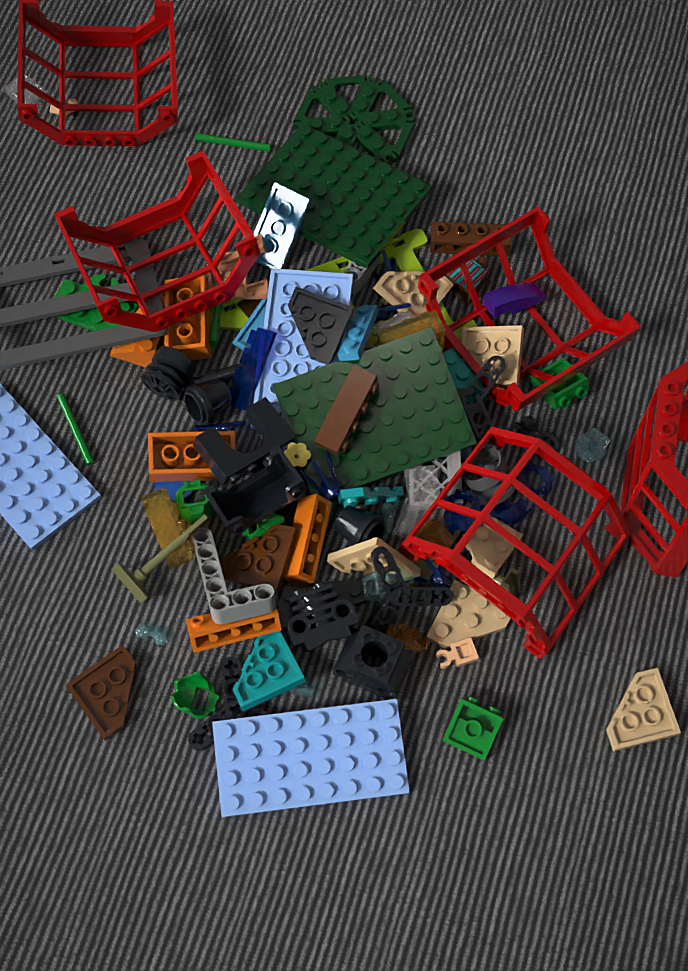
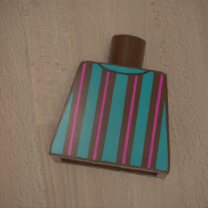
[445,256,489,305]

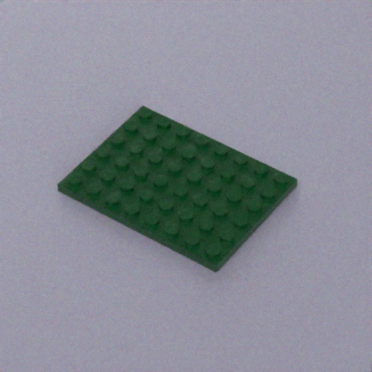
[236,123,432,269]
[273,327,477,499]

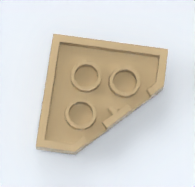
[373,271,454,329]
[461,325,524,387]
[456,502,523,579]
[327,537,421,581]
[426,580,510,649]
[606,668,681,752]

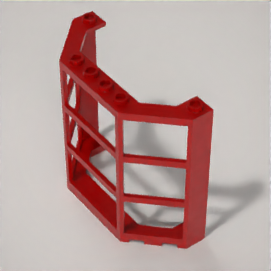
[17,0,178,147]
[54,151,260,332]
[417,206,641,412]
[619,361,688,578]
[397,426,631,659]

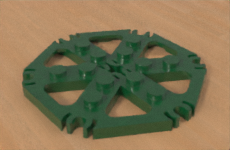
[293,75,415,164]

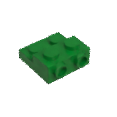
[529,358,589,410]
[442,695,504,761]

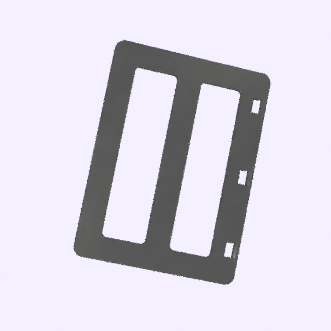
[0,239,168,371]

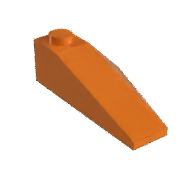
[110,295,165,368]

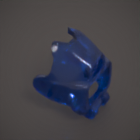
[516,460,555,495]
[444,489,484,536]
[483,497,532,524]

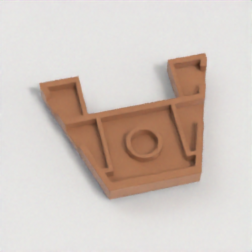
[207,234,269,299]

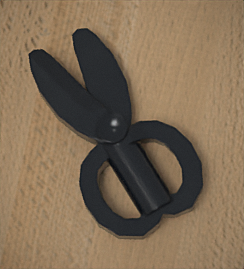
[514,416,559,459]

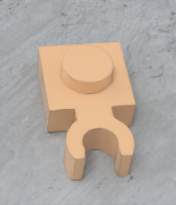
[436,637,479,669]

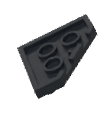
[288,287,354,365]

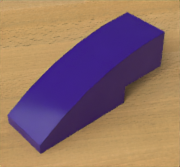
[484,283,547,318]

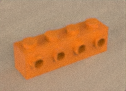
[284,494,332,585]
[186,608,282,653]

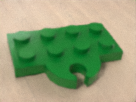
[53,274,139,331]

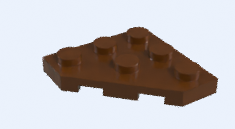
[220,524,298,592]
[66,645,136,741]

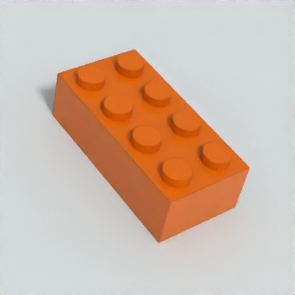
[164,275,211,360]
[148,431,236,482]

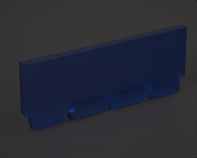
[229,327,277,412]

